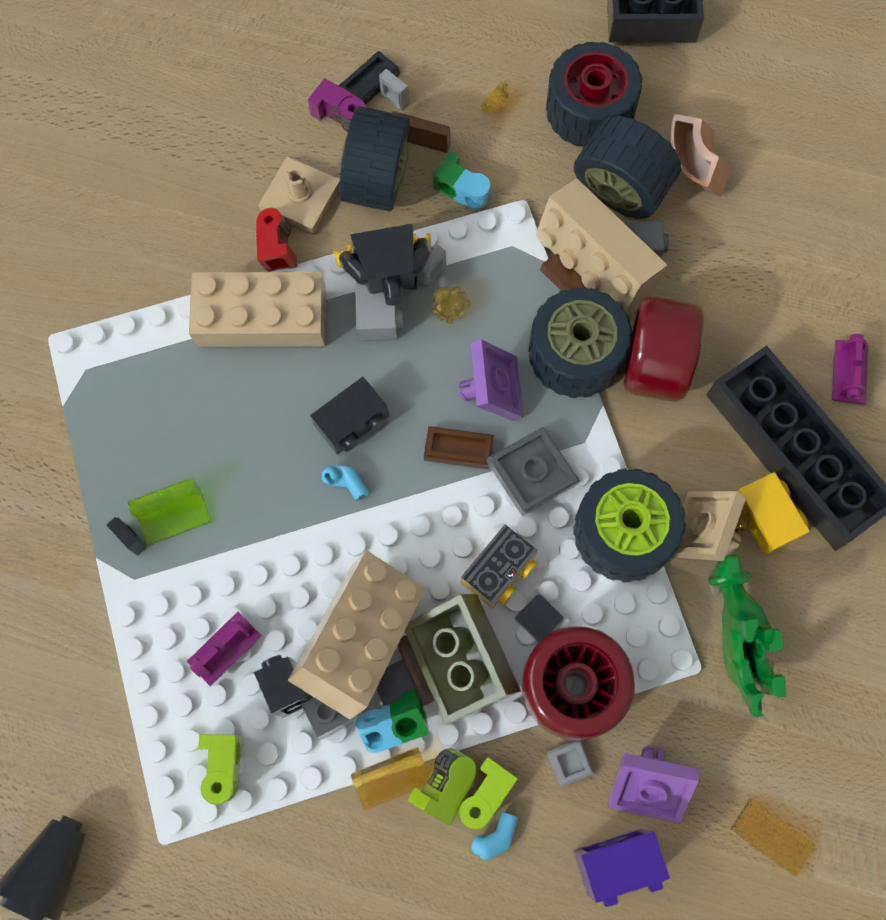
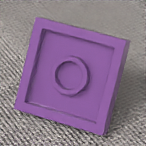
[459,339,524,421]
[608,745,698,823]

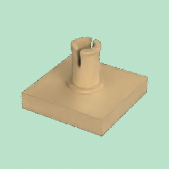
[258,157,340,234]
[673,491,746,561]

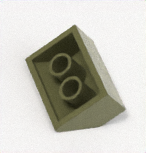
[405,594,521,725]

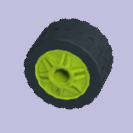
[573,468,686,582]

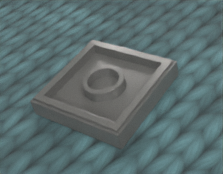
[486,427,580,517]

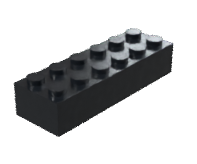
[706,345,886,551]

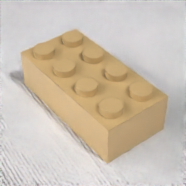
[536,178,667,315]
[189,272,326,347]
[288,550,426,720]

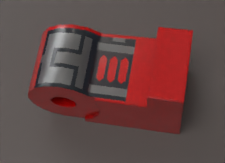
[256,208,297,272]

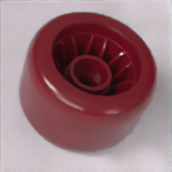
[623,296,704,402]
[521,626,635,741]

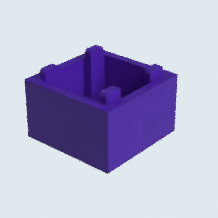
[574,829,670,907]

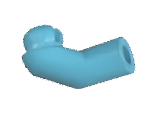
[321,465,370,501]
[471,812,519,860]

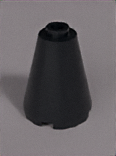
[0,815,85,920]

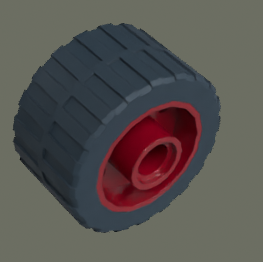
[546,41,642,147]

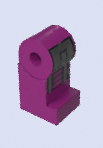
[308,78,365,132]

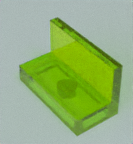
[127,478,212,546]

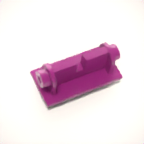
[832,334,869,405]
[186,611,262,687]

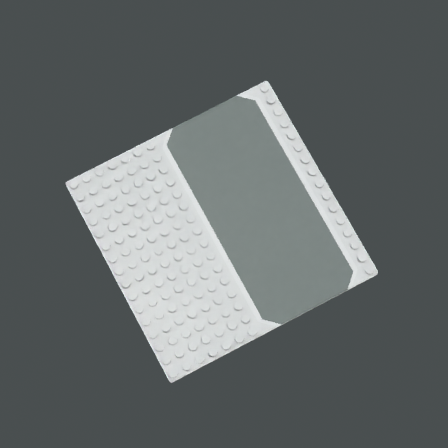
[48,200,701,845]

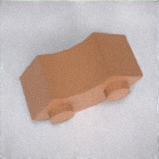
[670,114,732,197]

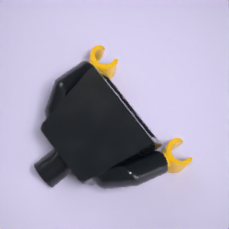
[333,224,431,306]

